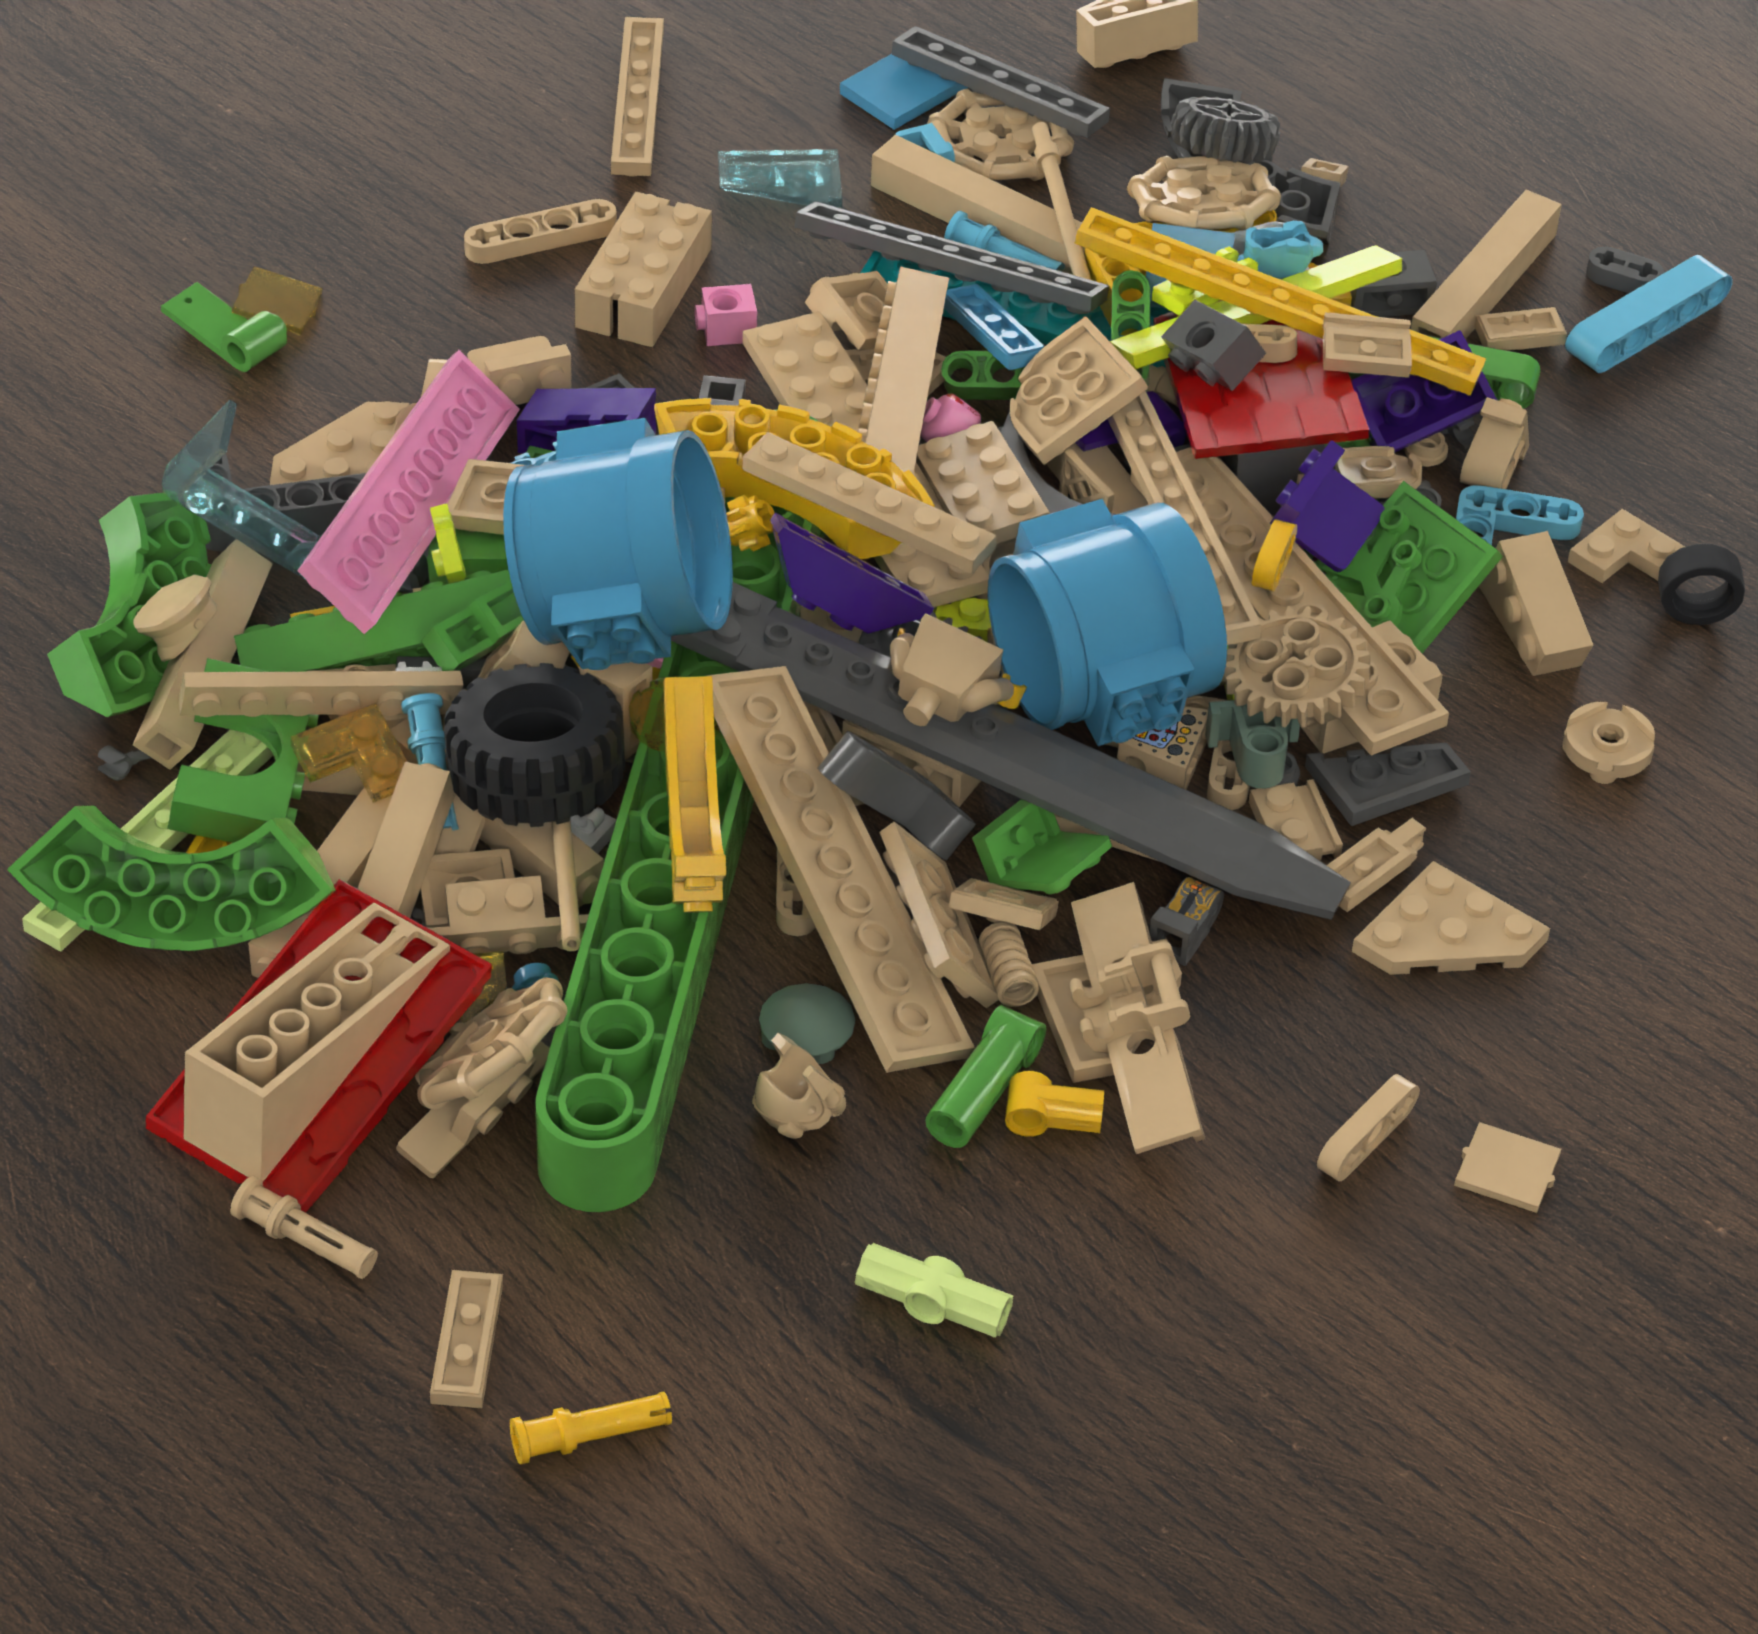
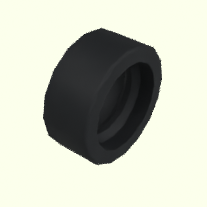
[1658,544,1745,625]

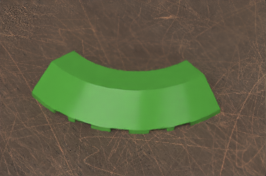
[47,489,212,717]
[7,806,336,951]

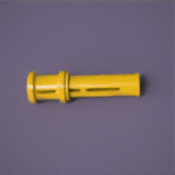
[510,1392,672,1465]

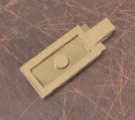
[1327,818,1426,912]

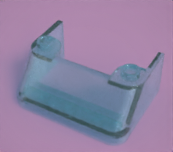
[161,400,327,579]

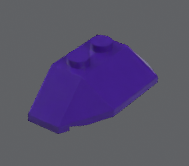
[770,513,934,634]

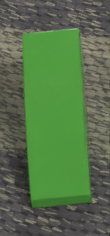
[421,579,524,671]

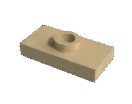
[1474,307,1567,351]

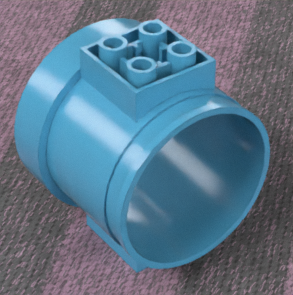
[503,418,733,670]
[988,499,1227,746]

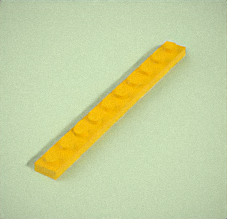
[1074,207,1486,396]

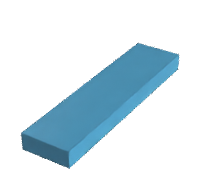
[944,284,1045,370]

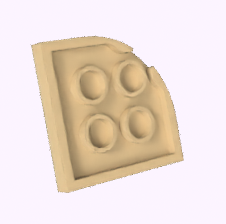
[1010,316,1149,465]

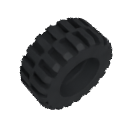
[444,663,625,827]

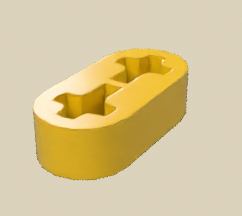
[1252,519,1297,592]

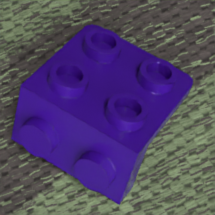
[1270,440,1385,572]

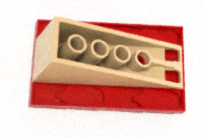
[146,879,492,1213]

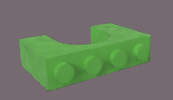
[167,658,319,843]

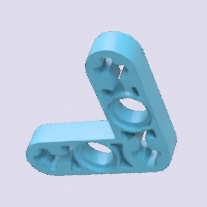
[1456,485,1584,545]

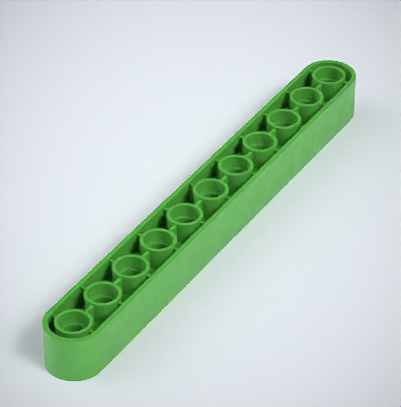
[536,409,825,1212]

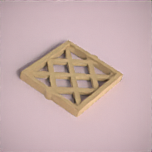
[1059,449,1115,513]

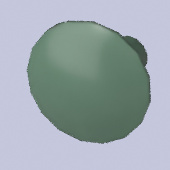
[759,983,855,1064]

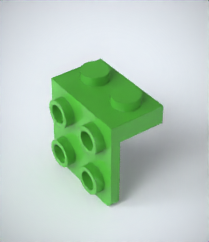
[972,799,1112,894]

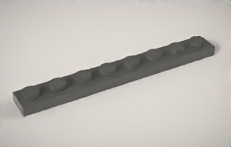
[795,201,1109,314]

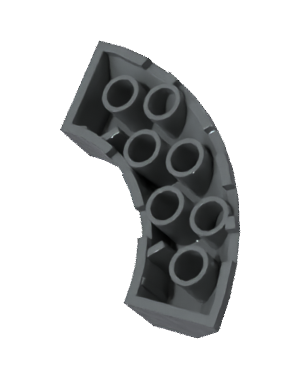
[1161,78,1341,245]

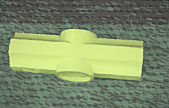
[855,1243,1013,1338]

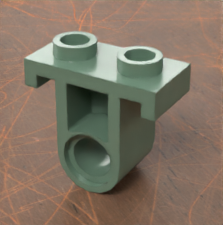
[1205,700,1300,789]

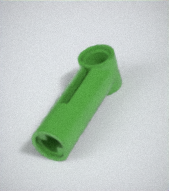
[925,1005,1046,1148]

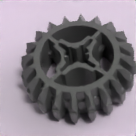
[1171,96,1280,163]

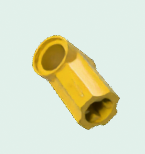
[1005,1071,1104,1137]

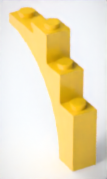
[663,676,726,913]

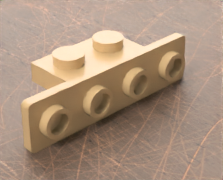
[428,875,589,957]
[396,1041,550,1178]

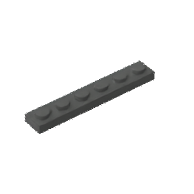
[892,26,1110,138]

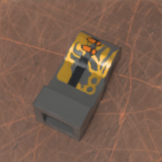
[1149,877,1224,966]

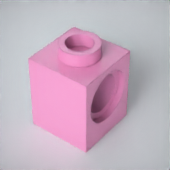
[694,284,757,346]

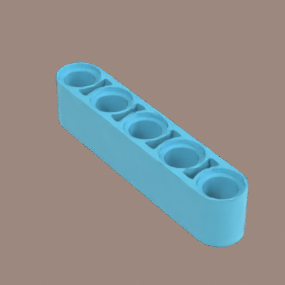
[1565,255,1733,373]

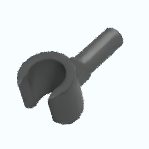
[98,745,151,781]

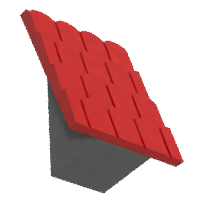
[1153,312,1369,514]

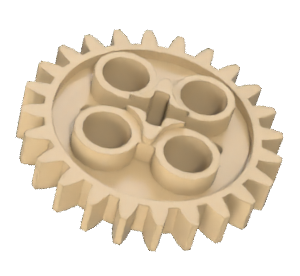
[1223,606,1370,728]

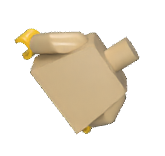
[890,613,1027,726]

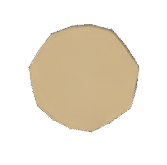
[133,575,217,662]

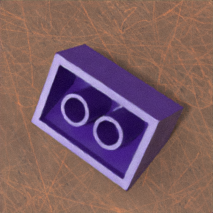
[1351,330,1497,453]

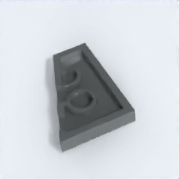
[1305,743,1471,826]

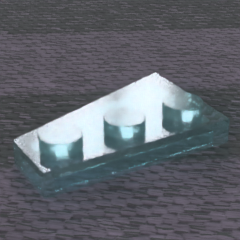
[718,149,843,209]

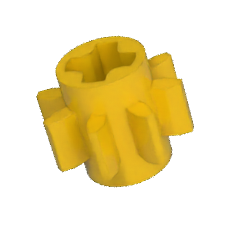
[726,494,775,552]

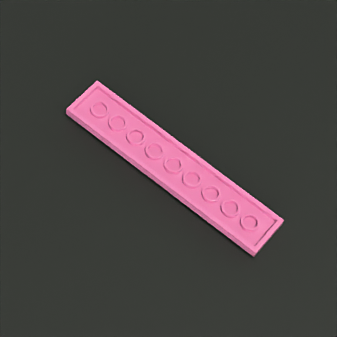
[297,350,520,634]

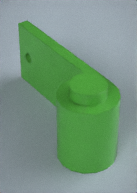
[161,282,287,372]

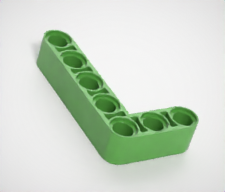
[941,270,1151,400]

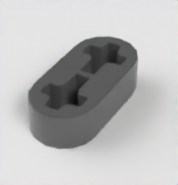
[1586,246,1664,293]

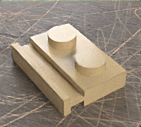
[1323,312,1412,378]
[1249,779,1343,860]

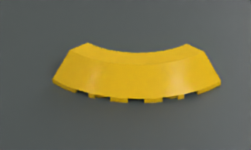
[654,398,935,559]

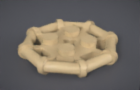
[927,88,1074,181]
[1127,156,1281,231]
[415,977,567,1109]

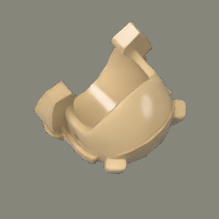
[752,1033,846,1139]

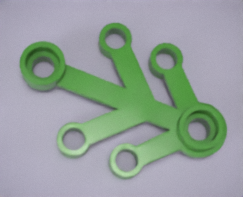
[1303,506,1422,627]

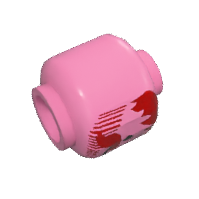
[920,393,981,442]

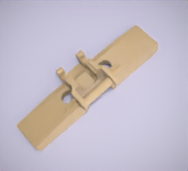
[1070,882,1205,1154]

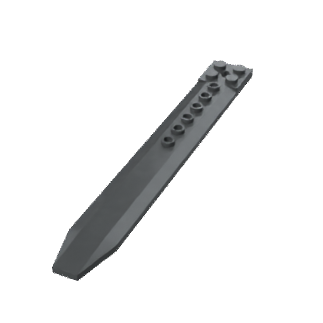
[671,582,1351,920]

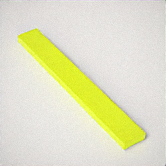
[1110,245,1402,370]

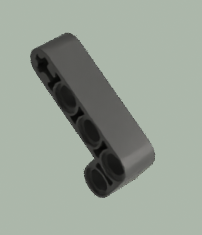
[818,731,976,860]

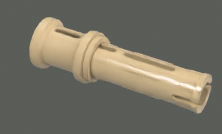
[230,1176,378,1279]

